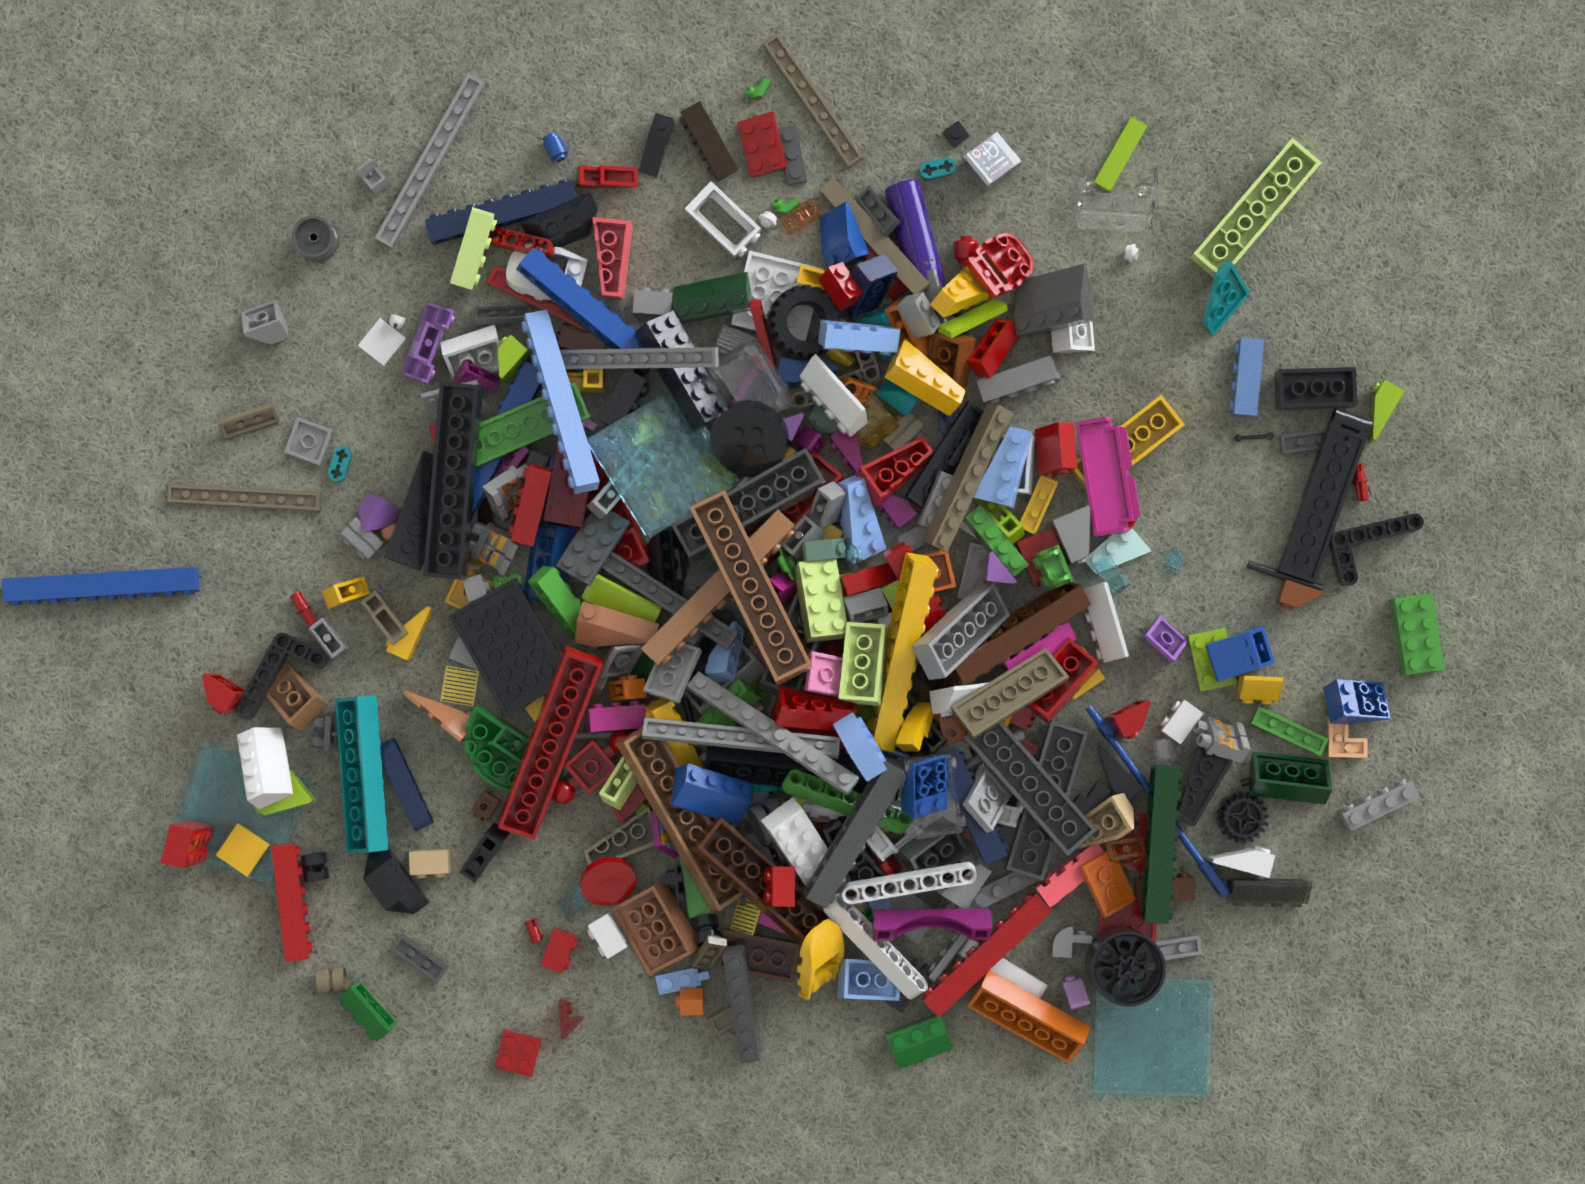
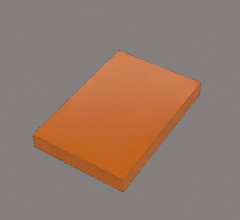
[1079,848,1137,918]

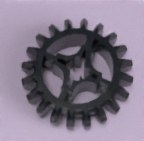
[1216,791,1269,844]

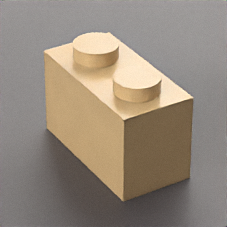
[409,849,451,878]

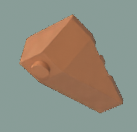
[402,690,471,742]

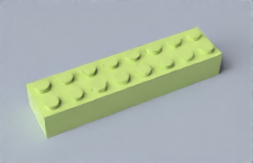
[1190,138,1322,278]

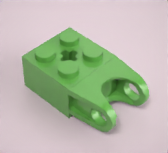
[1032,545,1074,591]

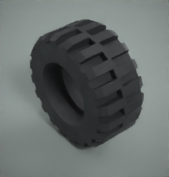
[766,285,842,360]

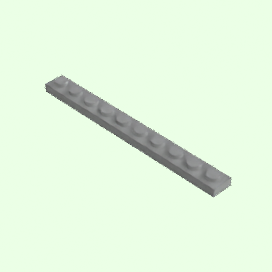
[375,73,485,249]
[560,347,719,369]
[687,671,859,795]
[642,718,840,759]

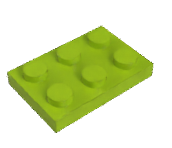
[1187,628,1238,692]

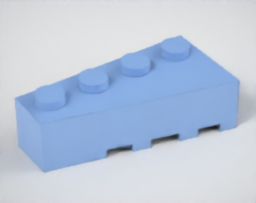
[818,320,900,355]
[973,426,1033,508]
[837,476,886,564]

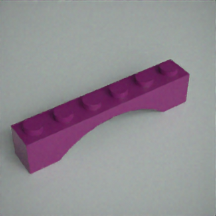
[829,430,917,529]
[872,908,992,941]

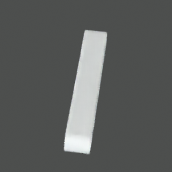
[842,862,977,904]
[823,893,928,999]

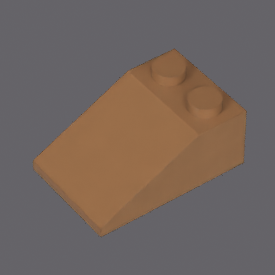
[266,661,328,731]

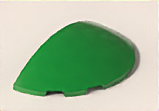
[464,705,569,792]

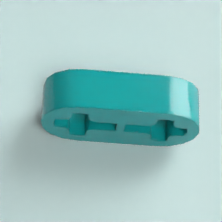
[920,158,956,180]
[328,446,352,482]

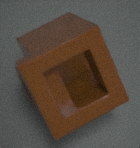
[471,790,501,821]

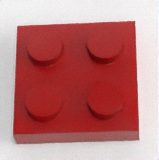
[494,1029,542,1077]

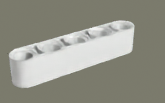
[958,938,1048,999]

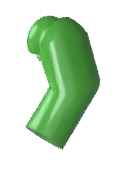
[744,77,771,99]
[771,197,800,214]

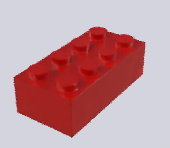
[161,820,214,869]

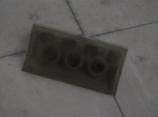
[1227,878,1312,907]

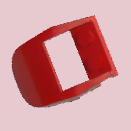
[962,233,1034,300]

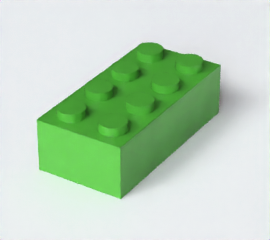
[1389,593,1444,675]

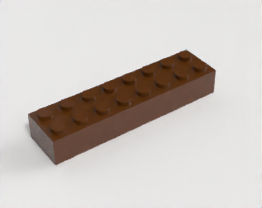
[948,582,1091,685]
[690,817,831,946]

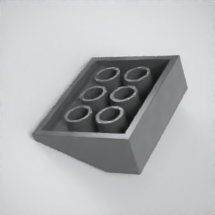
[1014,263,1095,337]

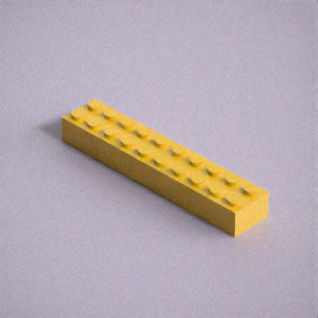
[866,552,938,752]

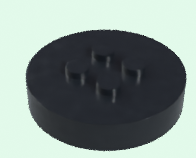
[710,400,789,477]

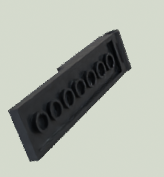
[1278,408,1372,583]

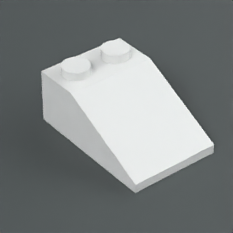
[1206,846,1275,878]

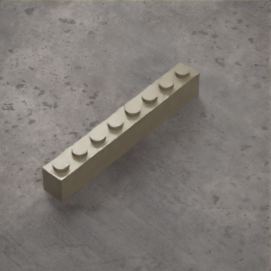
[922,403,1013,553]

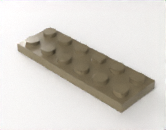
[950,648,1069,739]

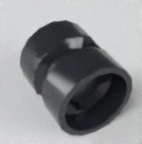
[301,852,330,883]
[693,914,721,947]

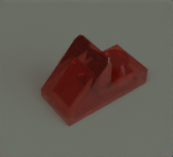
[559,997,585,1039]

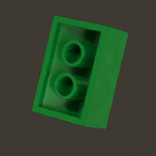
[339,981,397,1042]
[885,1014,953,1069]

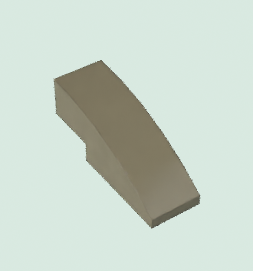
[361,590,408,645]

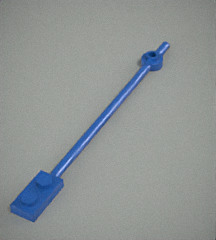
[1085,705,1230,898]

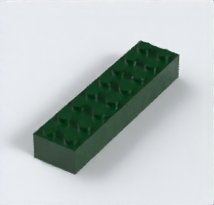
[1140,765,1182,924]

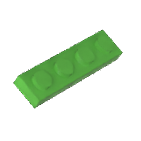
[1250,706,1329,756]

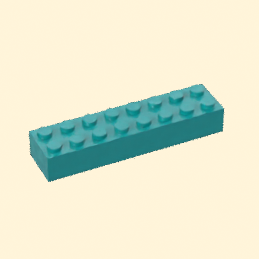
[335,695,388,853]

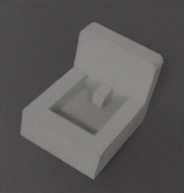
[356,159,389,194]

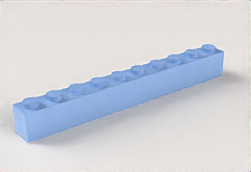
[521,310,600,494]

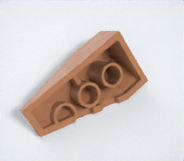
[575,602,660,648]

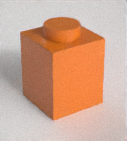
[676,988,704,1016]

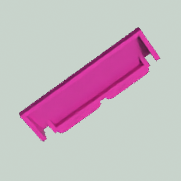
[1076,417,1140,537]

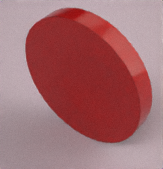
[580,857,636,906]

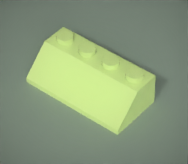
[838,622,889,706]

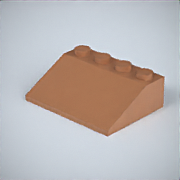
[611,880,700,976]

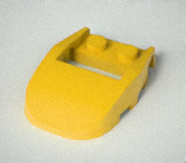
[797,919,844,1000]

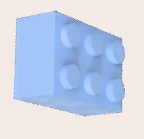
[833,712,887,781]

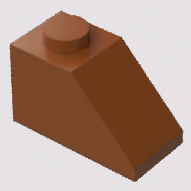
[1276,580,1323,610]

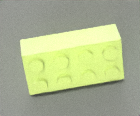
[794,558,847,643]

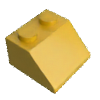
[1237,676,1283,704]

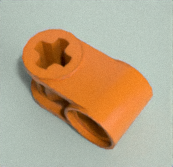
[840,376,878,406]

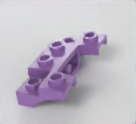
[401,302,455,383]

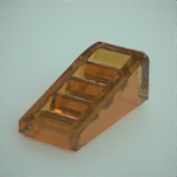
[780,198,824,236]

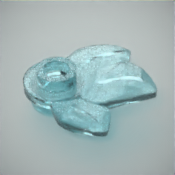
[841,538,863,574]

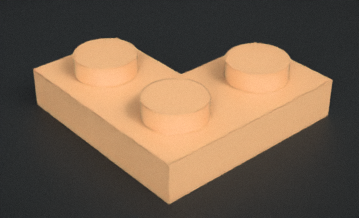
[1327,718,1368,758]

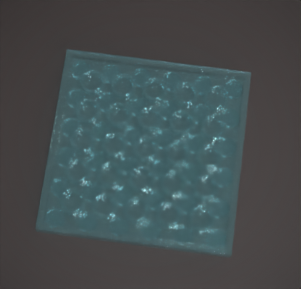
[587,391,741,539]
[175,742,313,888]
[1092,975,1213,1097]

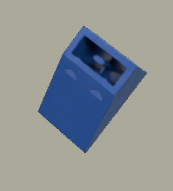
[1205,626,1275,682]
[1323,679,1391,724]
[901,755,947,819]

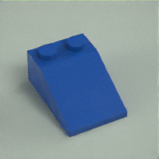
[820,201,870,268]

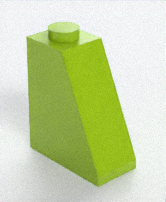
[253,770,316,816]

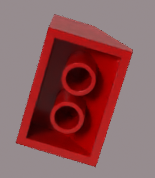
[202,673,245,715]
[1106,699,1151,740]

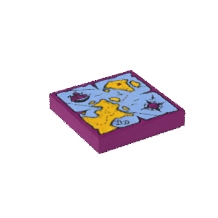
[650,811,680,858]

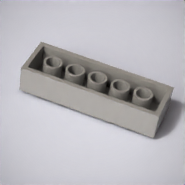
[912,583,1010,680]

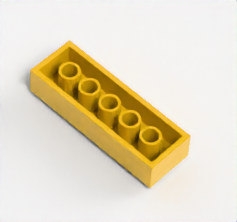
[1070,395,1185,491]

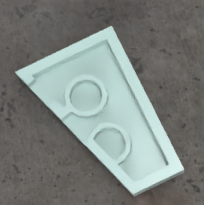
[1085,529,1151,574]

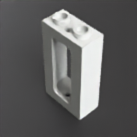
[685,181,761,259]

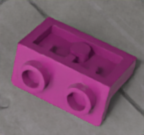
[495,447,533,476]

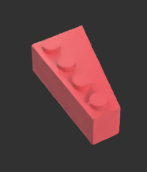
[592,217,633,301]
[1033,844,1104,907]

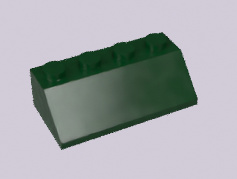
[672,272,753,324]
[1249,751,1332,805]

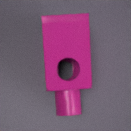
[769,571,797,607]

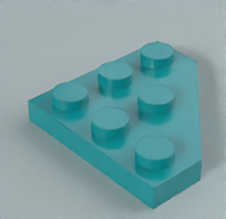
[1202,260,1250,336]

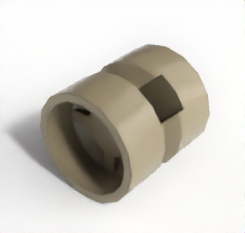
[316,966,348,995]

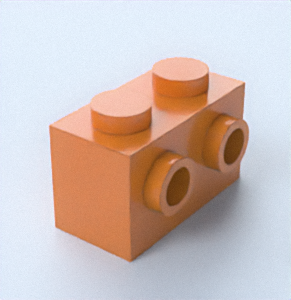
[608,675,646,701]
[933,712,966,745]

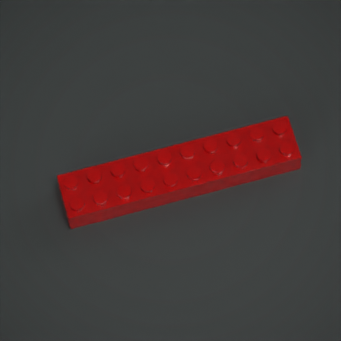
[498,646,603,840]

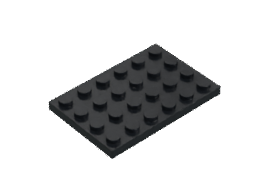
[449,578,561,717]

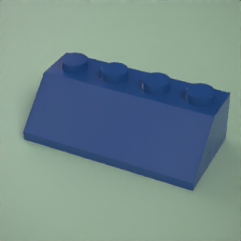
[524,524,576,602]
[671,763,754,825]

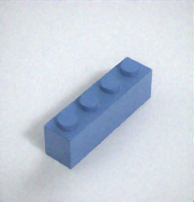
[1228,338,1264,418]

